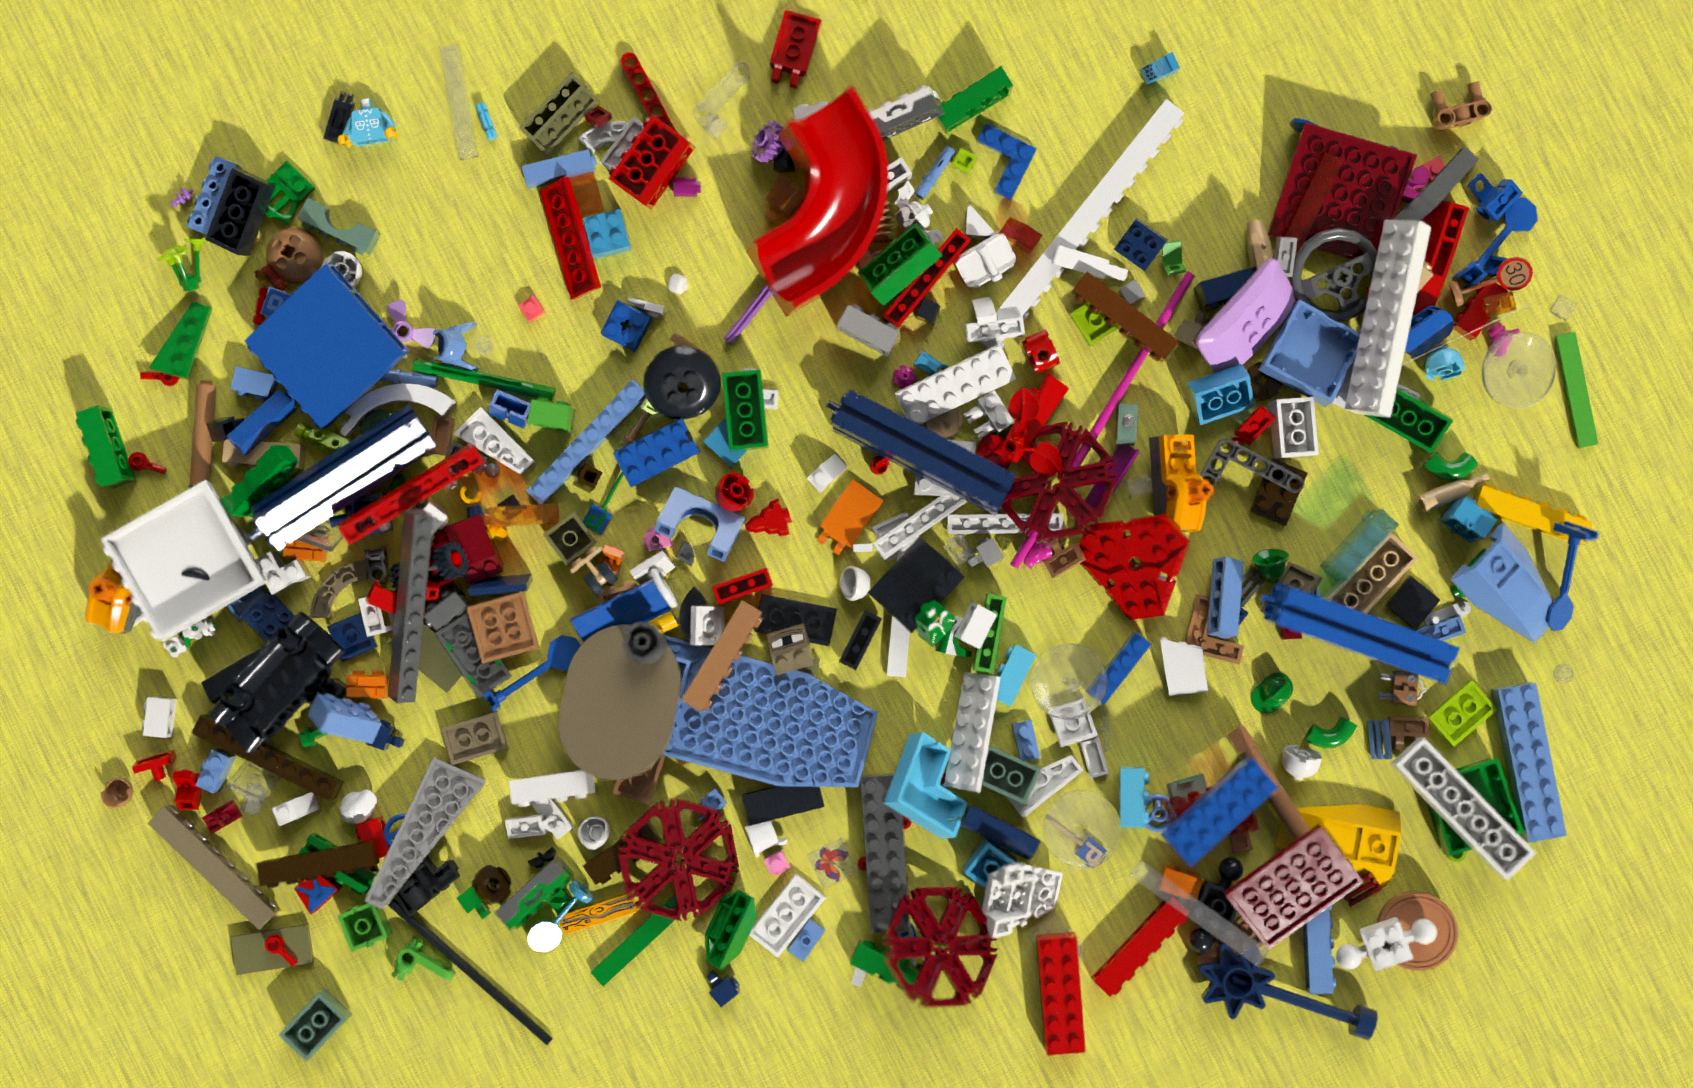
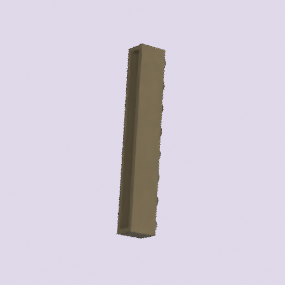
[147,805,280,930]

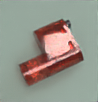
[254,264,288,291]

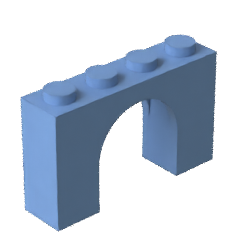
[654,486,745,562]

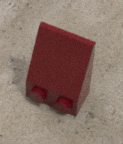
[445,514,504,585]

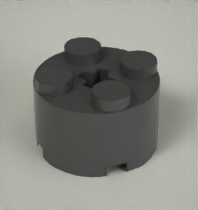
[623,622,667,664]

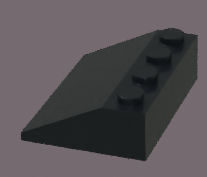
[868,537,964,633]

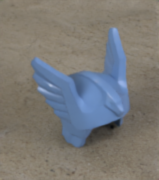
[433,322,479,371]

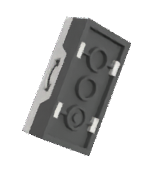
[868,86,945,141]

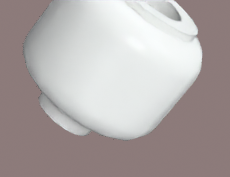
[668,274,688,294]

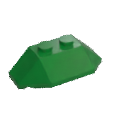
[705,889,757,969]

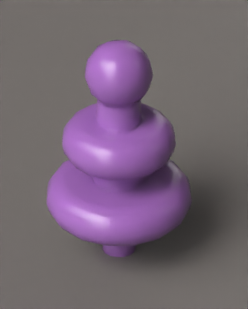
[171,187,194,207]

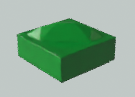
[548,888,572,915]

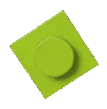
[952,148,978,175]

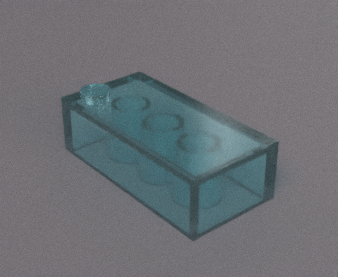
[1320,509,1399,581]

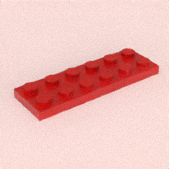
[539,177,601,300]

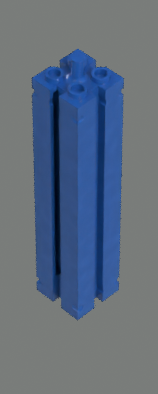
[1261,582,1460,684]

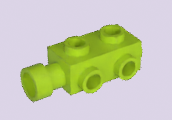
[295,422,350,454]

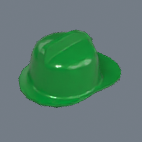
[1251,672,1293,714]

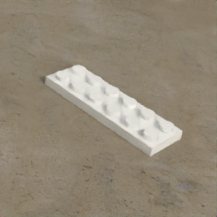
[895,344,1016,424]
[944,672,1001,792]

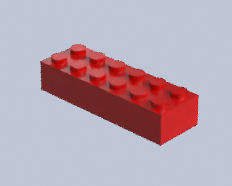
[1036,932,1086,1056]

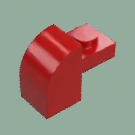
[172,769,202,810]

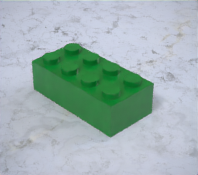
[858,223,943,306]
[722,369,769,452]
[1364,387,1453,453]
[76,405,136,488]

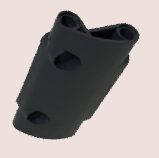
[207,611,345,753]

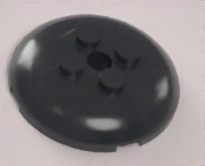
[643,345,721,419]

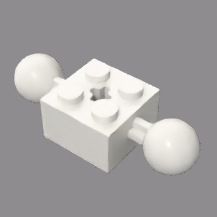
[1336,917,1437,971]

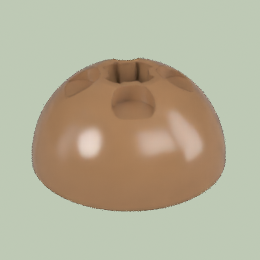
[266,227,324,284]

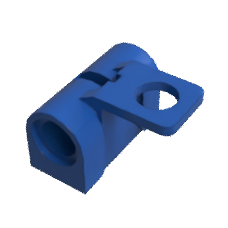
[1468,173,1523,221]

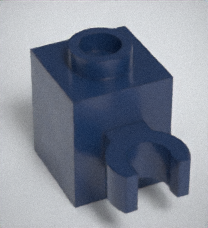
[366,719,405,751]
[706,970,740,1008]

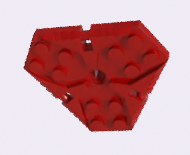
[1079,514,1190,620]

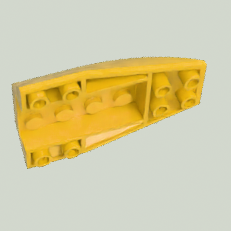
[1275,804,1402,888]

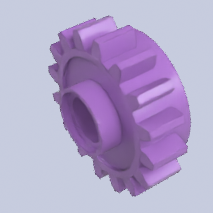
[751,120,784,163]

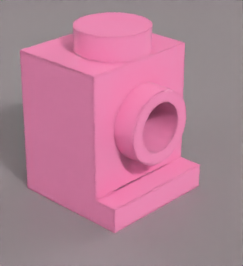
[764,849,790,875]

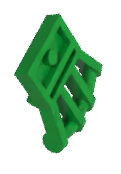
[266,160,315,226]

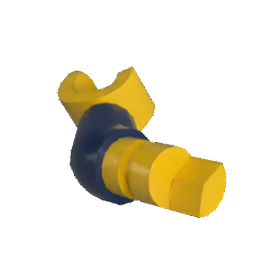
[460,486,509,543]

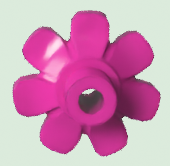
[893,365,917,389]

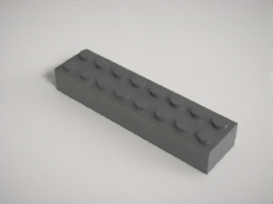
[861,773,911,933]

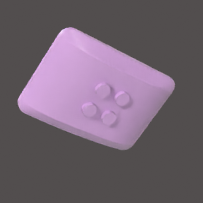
[1196,258,1296,373]

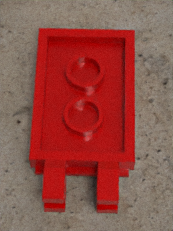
[770,10,822,89]

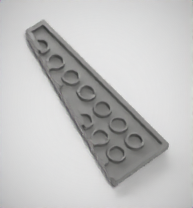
[365,757,486,909]

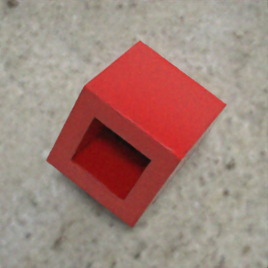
[425,580,440,600]

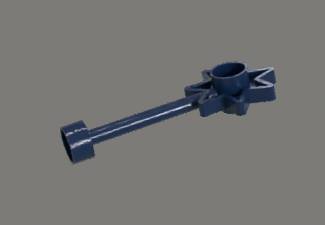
[1197,941,1378,1040]

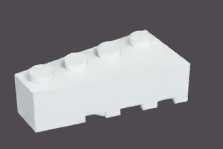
[509,770,596,807]

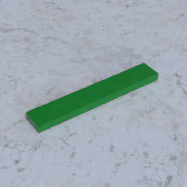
[590,894,682,986]

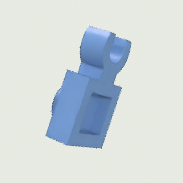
[692,788,727,821]

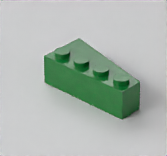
[936,66,1013,134]
[220,444,299,517]
[850,939,922,999]

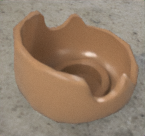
[101,778,134,808]

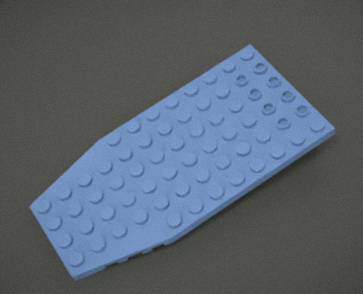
[663,635,878,787]

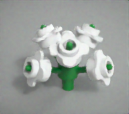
[163,617,217,658]

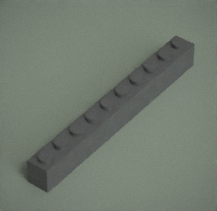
[388,509,433,703]

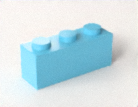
[996,644,1036,706]

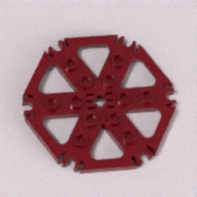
[1000,421,1117,541]
[617,797,739,921]
[882,887,998,1008]

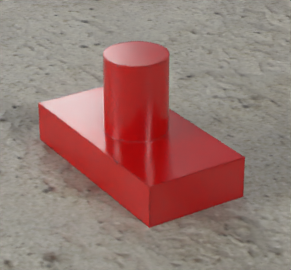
[132,750,176,781]

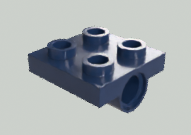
[1114,218,1168,271]
[240,592,295,643]

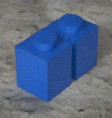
[489,389,531,429]

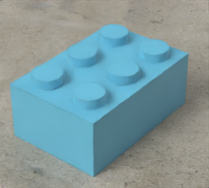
[1120,767,1149,828]

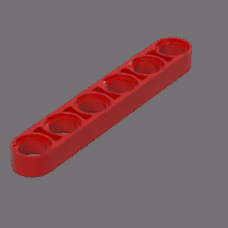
[621,52,677,132]

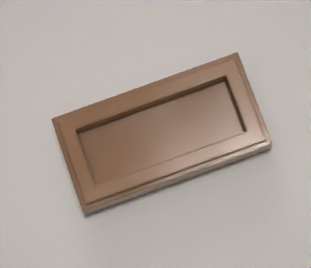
[429,415,455,456]

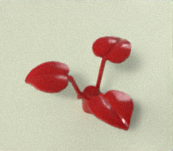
[976,387,1062,474]

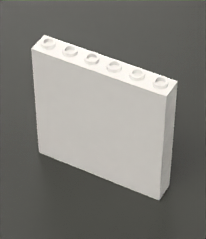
[101,480,268,641]

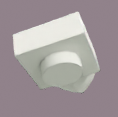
[628,298,666,318]

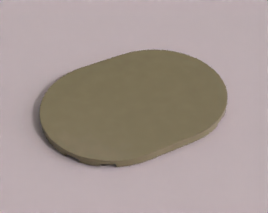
[558,625,681,780]

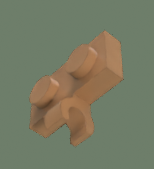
[1044,539,1086,578]

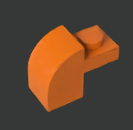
[597,545,625,586]

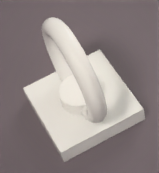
[630,550,678,608]

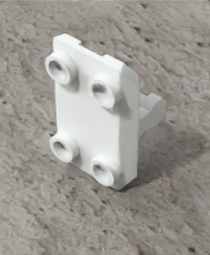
[954,233,1016,288]

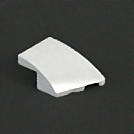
[1161,637,1208,696]

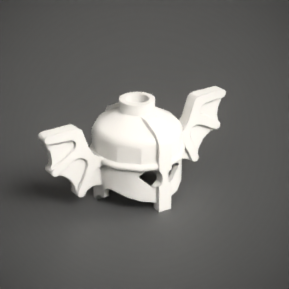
[894,181,944,244]

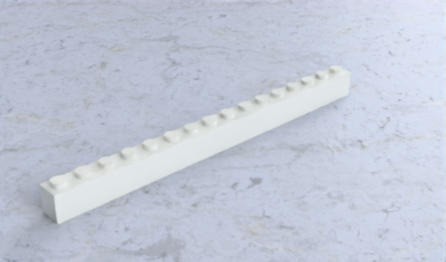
[978,99,1184,350]

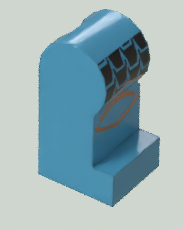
[1140,52,1180,85]

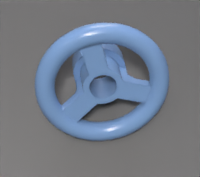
[1145,794,1177,832]

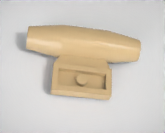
[1247,220,1273,270]

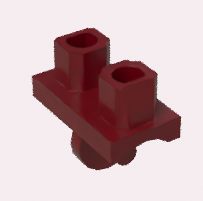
[202,800,243,834]

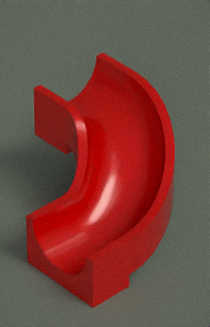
[746,85,888,317]

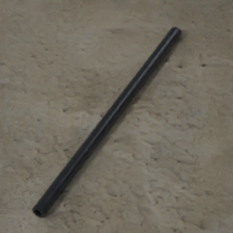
[388,898,553,1046]

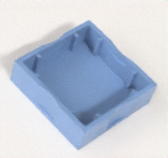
[1258,299,1360,407]

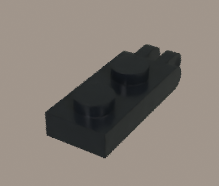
[323,91,355,145]

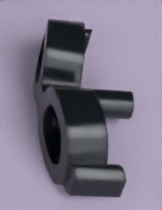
[528,846,556,868]

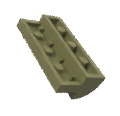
[519,72,599,156]

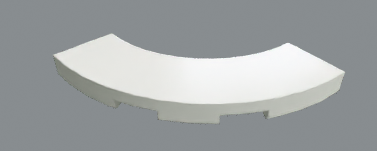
[578,121,628,153]

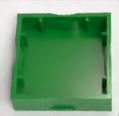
[1425,757,1524,856]

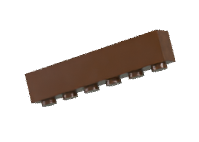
[1071,272,1179,362]

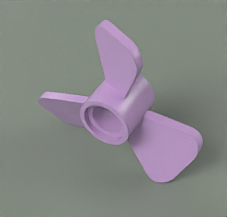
[387,300,436,348]

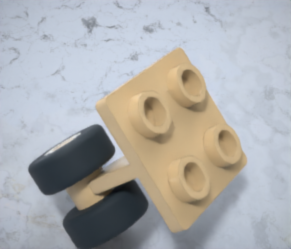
[570,546,618,595]

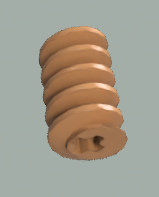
[872,201,893,243]

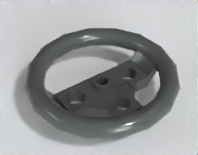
[1290,228,1378,322]

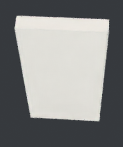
[749,873,826,958]

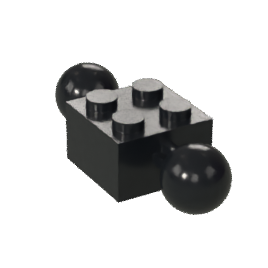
[1188,857,1244,953]

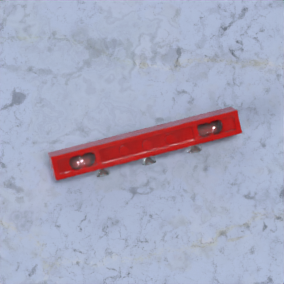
[337,443,484,545]

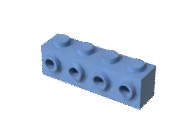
[187,156,243,236]
[1207,556,1244,639]

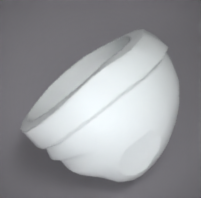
[840,566,871,601]
[578,816,610,850]

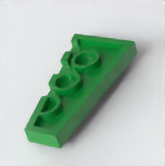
[149,302,212,380]

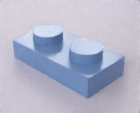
[1012,720,1040,761]

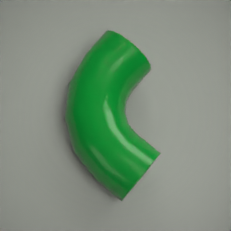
[1423,452,1478,481]
[1304,717,1357,749]

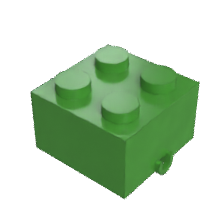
[528,397,575,433]
[337,902,393,952]

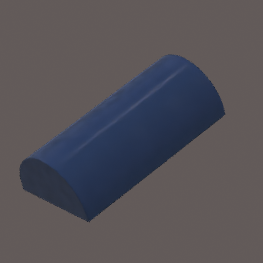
[960,804,1041,861]

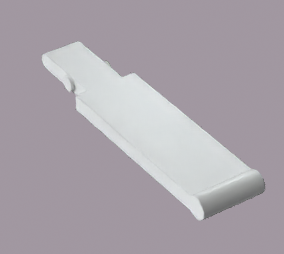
[1051,244,1128,281]

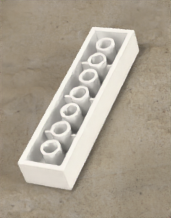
[1390,737,1535,880]

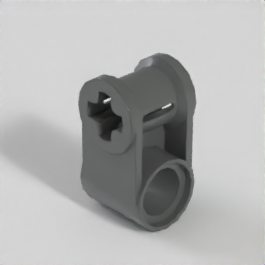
[364,546,390,584]

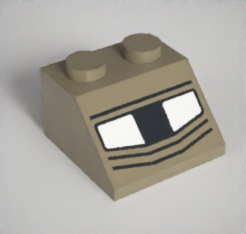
[767,623,815,675]

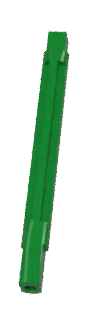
[412,358,556,401]

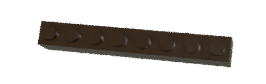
[191,714,344,801]

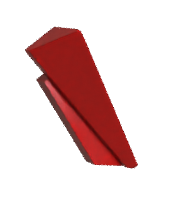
[1006,373,1069,463]

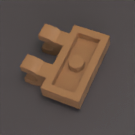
[1388,716,1429,750]

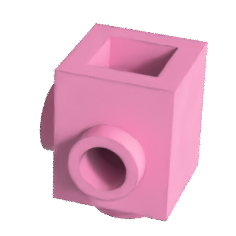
[642,526,673,552]

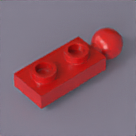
[1228,405,1275,450]

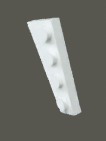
[1006,755,1084,818]

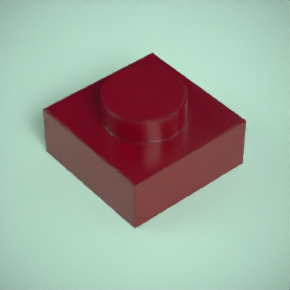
[584,106,612,129]
[1281,626,1302,640]

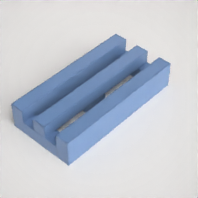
[1368,720,1392,759]

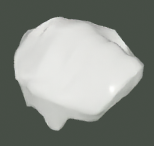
[339,789,377,825]

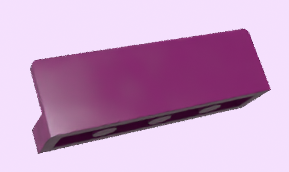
[1085,445,1140,516]

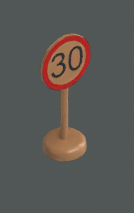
[1449,257,1533,308]

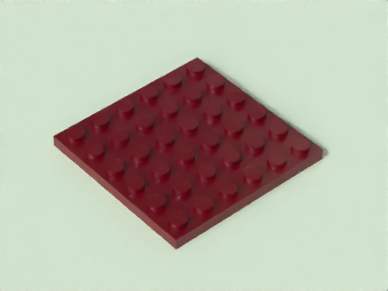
[1267,122,1417,259]

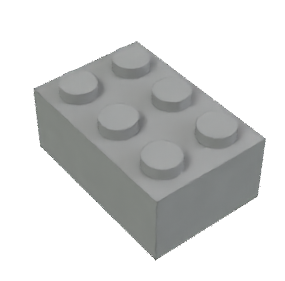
[837,304,900,357]

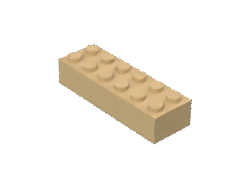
[1322,532,1418,614]

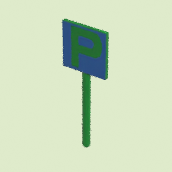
[583,472,624,535]

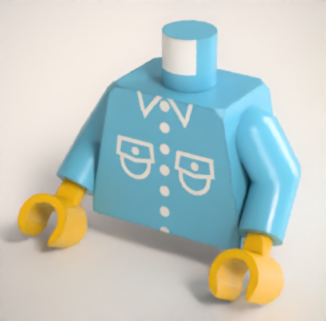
[338,99,399,148]

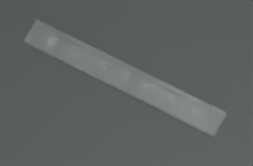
[1129,859,1269,966]

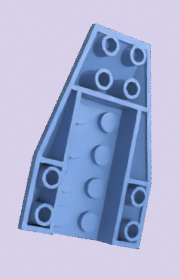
[1450,523,1553,643]

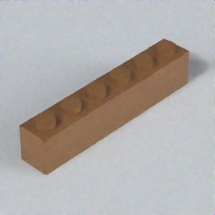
[682,600,763,713]

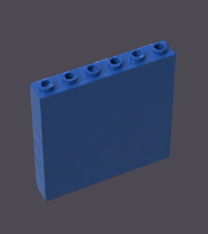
[244,263,410,429]

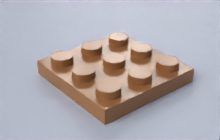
[467,592,540,664]

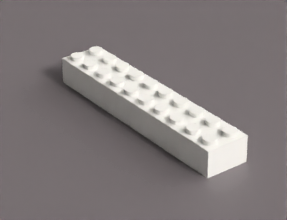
[1345,220,1431,417]

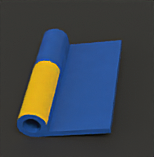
[570,579,679,642]

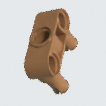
[1431,81,1492,130]

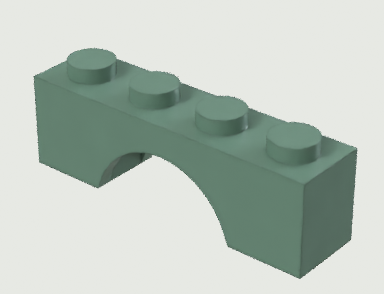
[297,198,380,255]

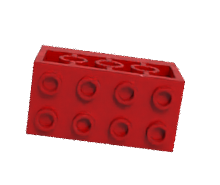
[609,115,696,209]

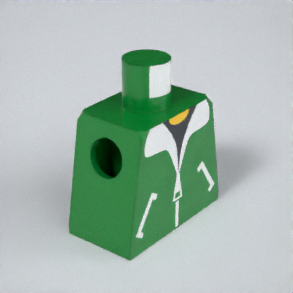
[915,600,958,647]

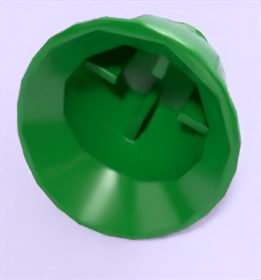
[1252,549,1289,583]

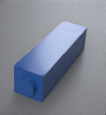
[227,390,296,456]

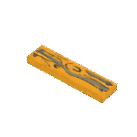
[560,893,638,935]

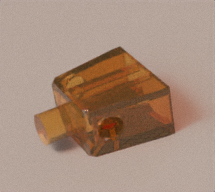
[764,173,804,222]

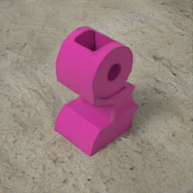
[1401,166,1429,203]

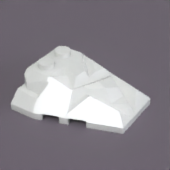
[982,863,1063,938]

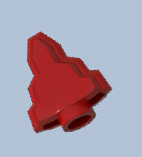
[745,498,792,536]

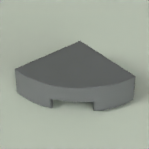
[675,541,694,567]

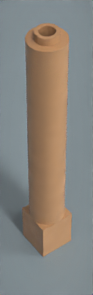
[189,381,216,489]
[1225,725,1311,841]

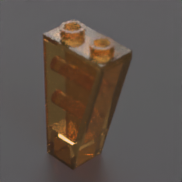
[484,503,560,529]

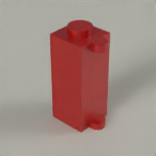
[365,579,397,615]

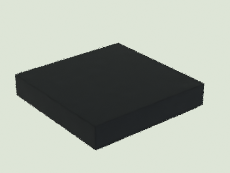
[1385,576,1440,630]

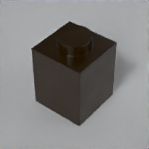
[573,464,603,493]

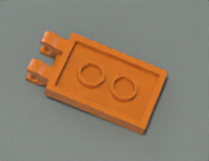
[817,479,883,556]

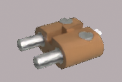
[1378,671,1426,706]

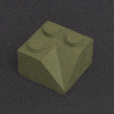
[543,512,597,566]

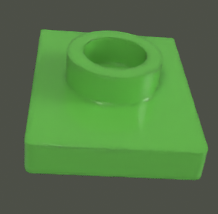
[1162,240,1186,275]

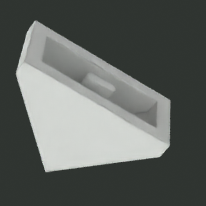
[965,205,996,239]

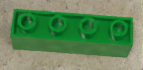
[298,832,379,895]

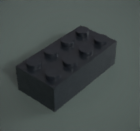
[205,168,276,256]

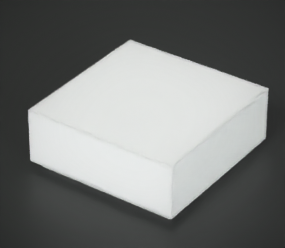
[853,544,873,552]

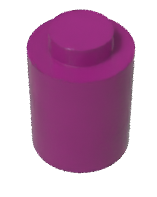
[673,177,701,197]

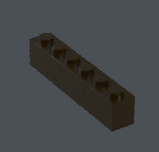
[256,840,380,889]

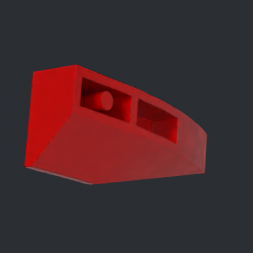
[1412,201,1469,316]

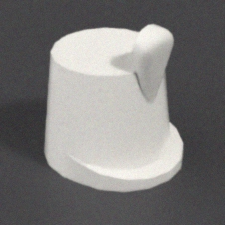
[745,821,788,858]

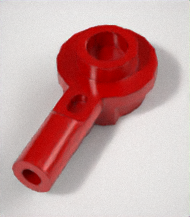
[140,372,179,386]
[128,452,167,475]
[870,456,889,475]
[264,934,298,967]

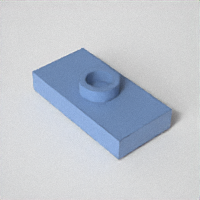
[787,918,825,962]

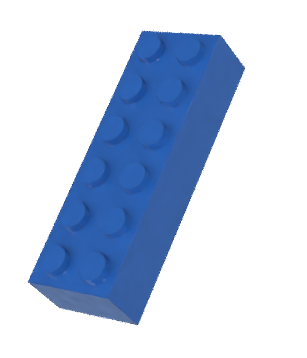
[1160,757,1278,866]

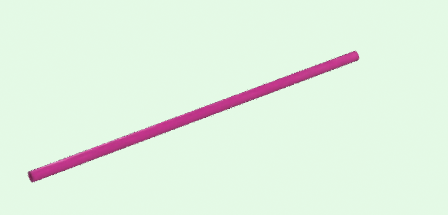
[1010,271,1195,569]

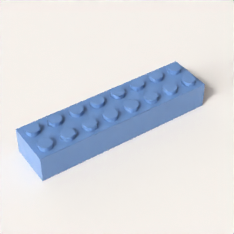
[1491,682,1567,843]

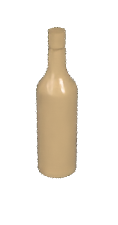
[1417,473,1490,513]

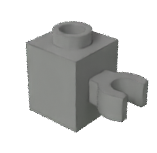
[967,537,1004,567]

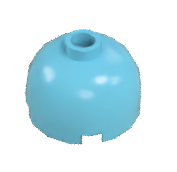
[1425,346,1465,380]

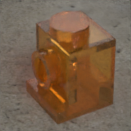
[1483,291,1517,317]

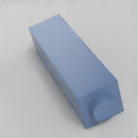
[522,149,597,188]

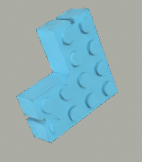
[884,732,968,839]

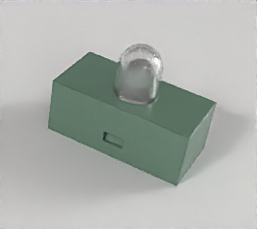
[1115,403,1138,446]

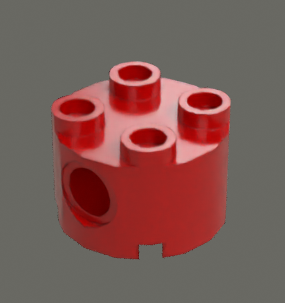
[1021,329,1061,373]

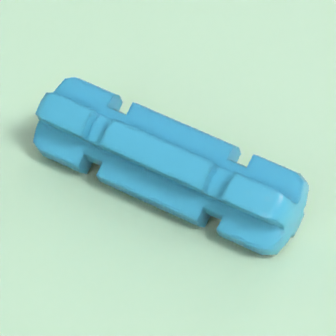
[475,102,497,140]

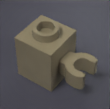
[1174,312,1210,351]

